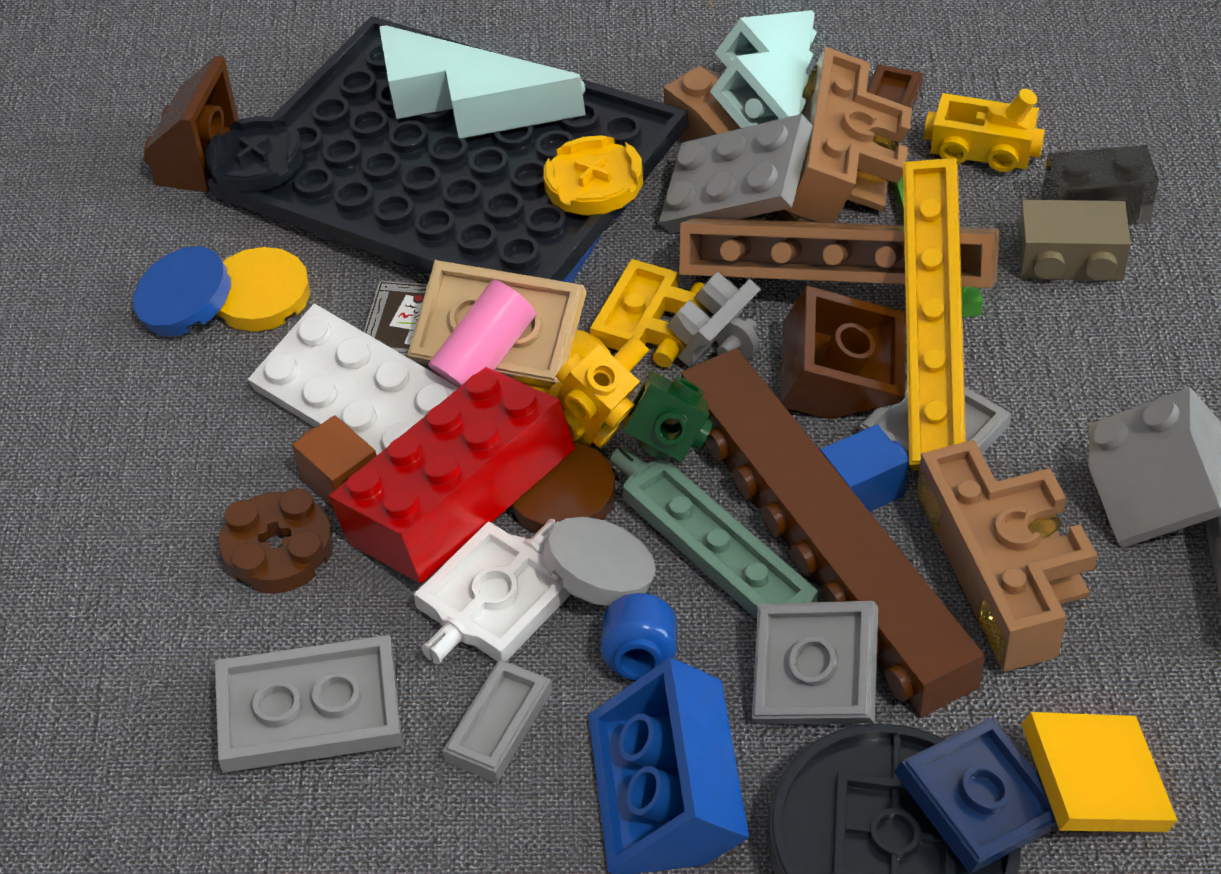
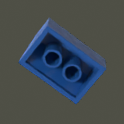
[588,657,749,874]

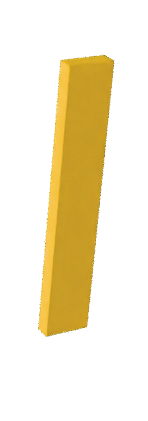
[903,158,966,471]

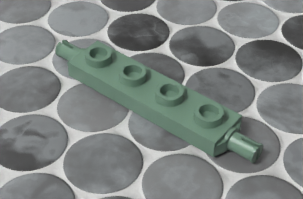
[610,445,818,619]

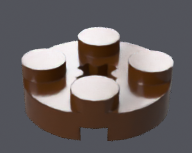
[219,488,333,594]

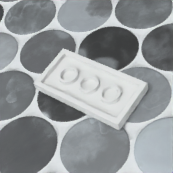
[248,304,459,455]

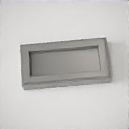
[443,659,552,783]

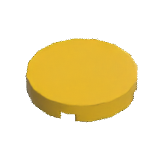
[543,135,643,215]
[216,247,310,332]

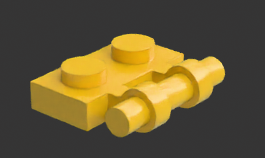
[590,259,708,368]

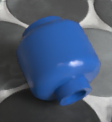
[600,593,678,680]

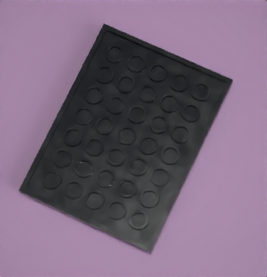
[207,16,689,281]

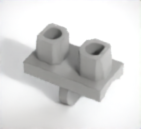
[667,271,761,368]

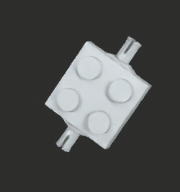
[414,519,571,664]

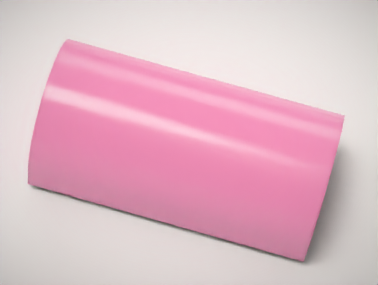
[428,279,537,387]

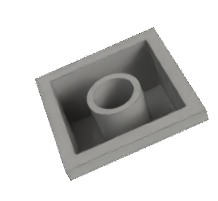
[1088,387,1221,548]

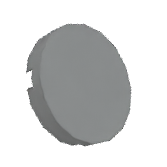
[542,517,656,607]

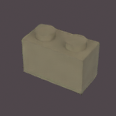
[1017,200,1131,281]

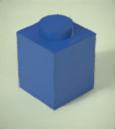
[820,424,909,512]

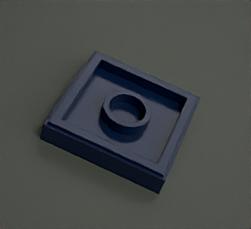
[894,717,1058,874]

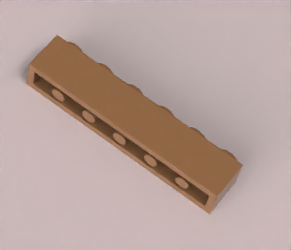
[679,218,999,288]

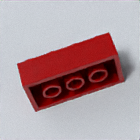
[328,367,575,584]

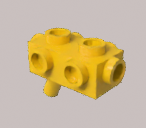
[923,89,1045,172]
[546,335,649,449]

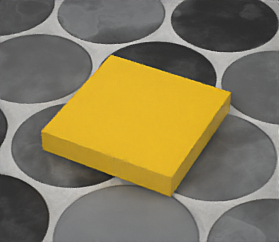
[1021,712,1178,832]

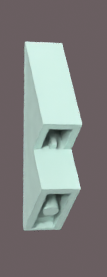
[710,10,816,128]
[379,25,585,138]

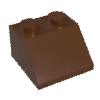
[144,56,239,193]
[780,285,905,419]

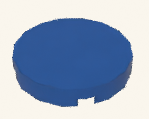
[133,246,231,336]

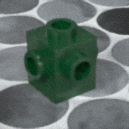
[623,370,713,462]

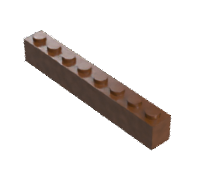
[681,347,985,718]

